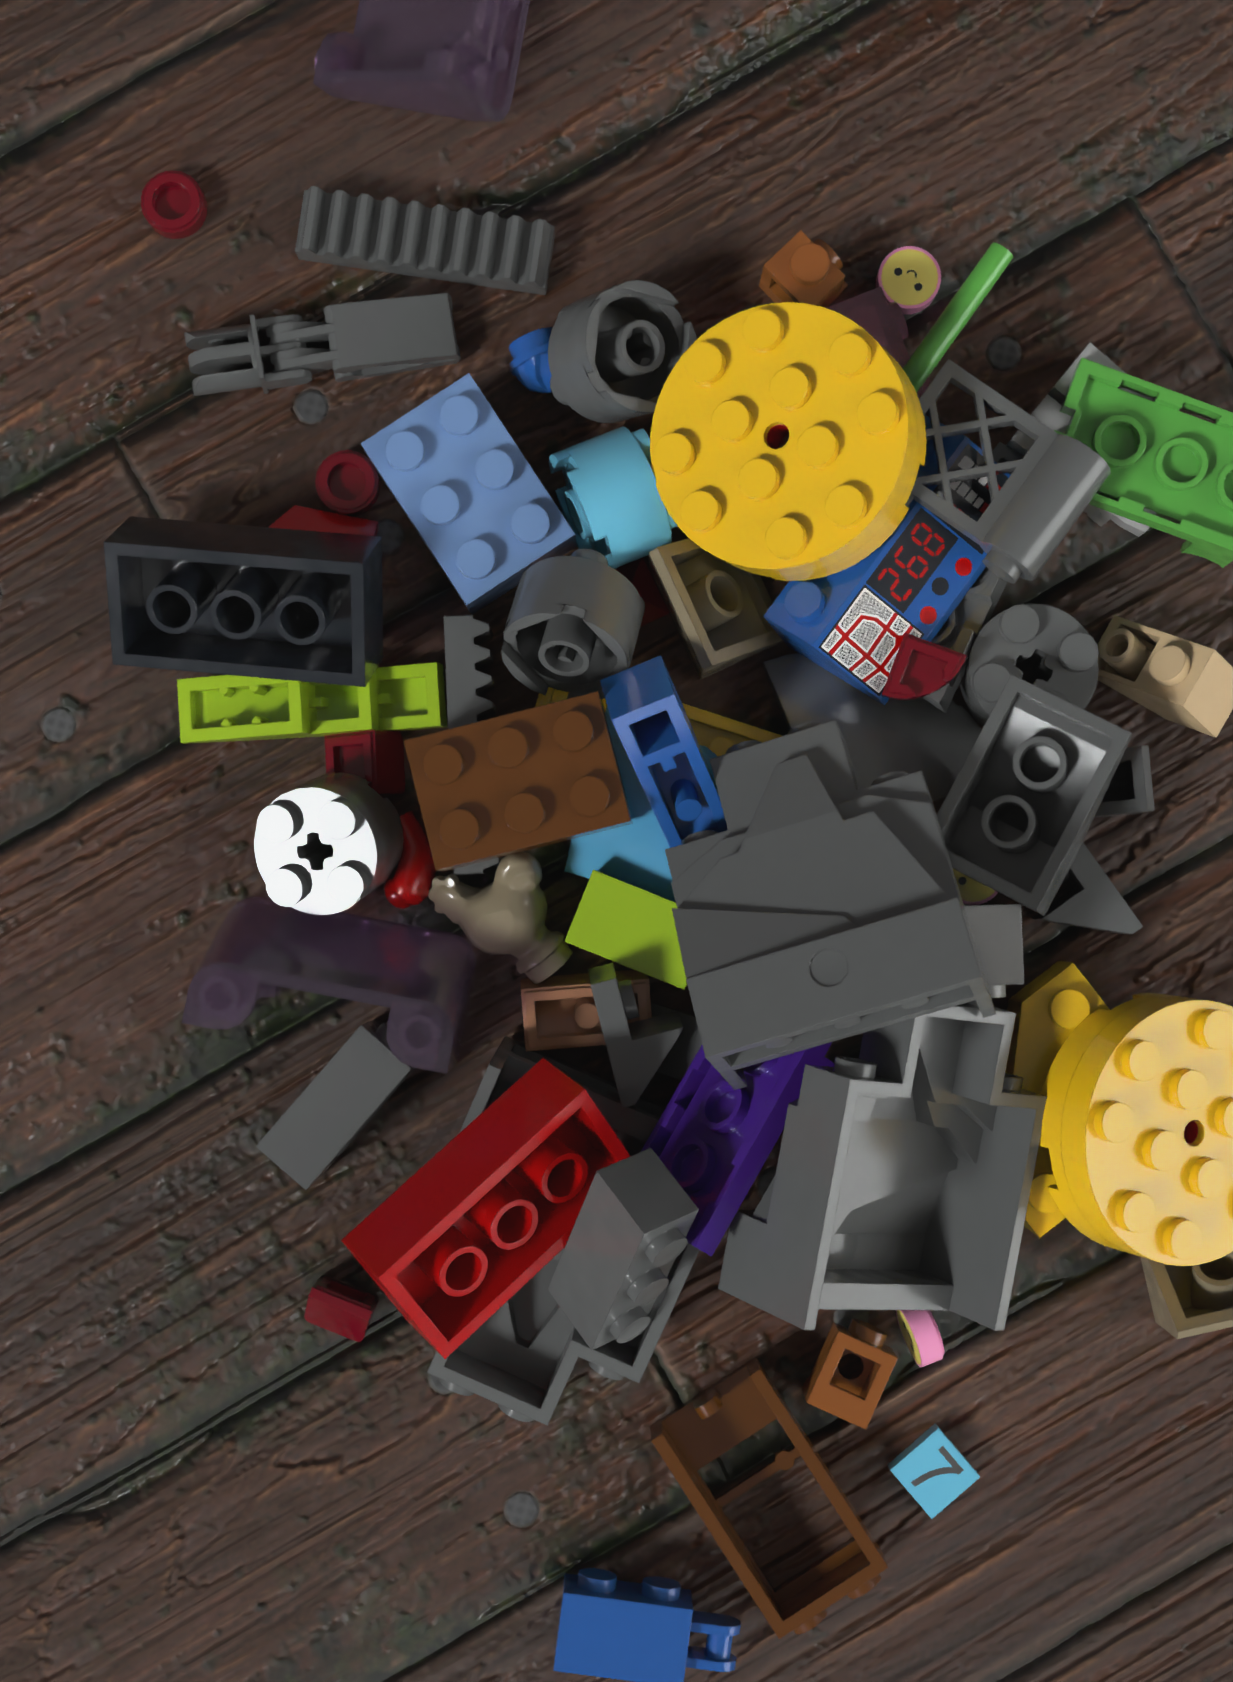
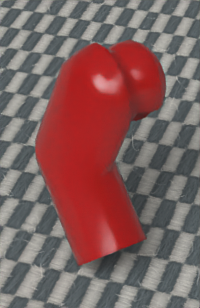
[384,811,437,909]

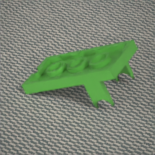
[1054,358,1233,568]

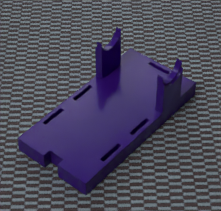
[641,1042,834,1256]

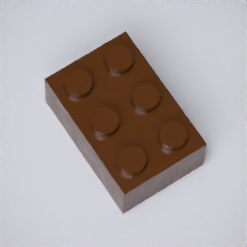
[404,691,633,871]

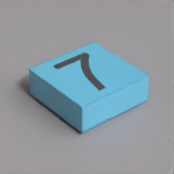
[888,1423,980,1519]

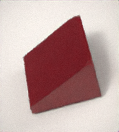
[324,730,405,796]
[304,1275,379,1342]

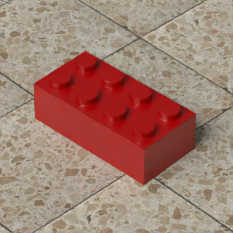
[341,1058,630,1359]

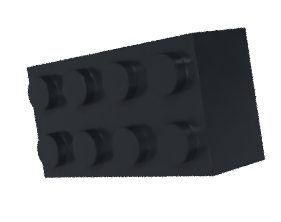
[104,516,383,687]

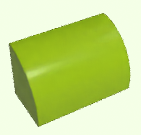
[564,870,687,990]

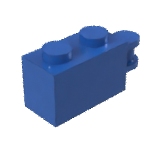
[553,1568,741,1682]

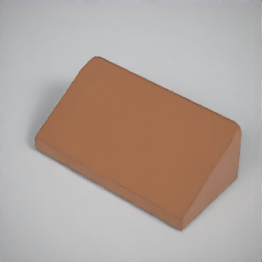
[521,969,652,1051]

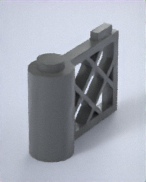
[905,359,1111,584]

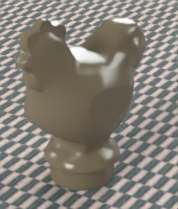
[428,852,573,984]

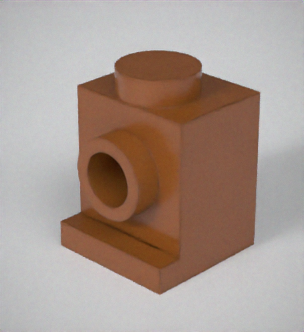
[759,230,848,308]
[802,1318,898,1430]

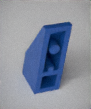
[600,655,728,848]

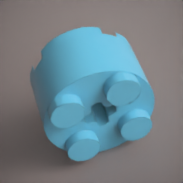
[549,426,678,569]

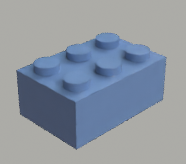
[361,373,577,615]

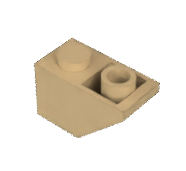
[1097,615,1233,738]

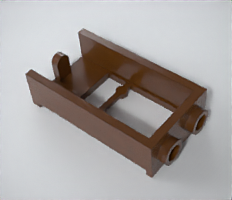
[650,1357,889,1639]

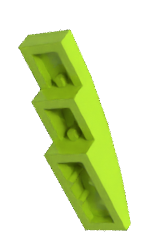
[177,662,447,744]

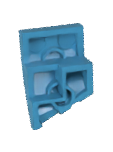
[565,707,718,903]

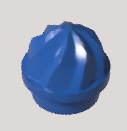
[508,327,552,393]

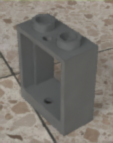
[256,1019,422,1190]

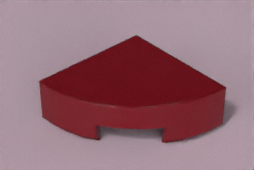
[882,633,967,700]

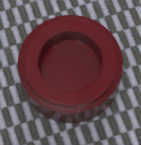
[141,170,208,239]
[315,450,381,517]

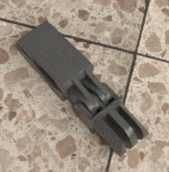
[184,293,461,396]

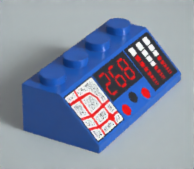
[764,415,1011,706]

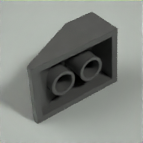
[937,674,1132,916]

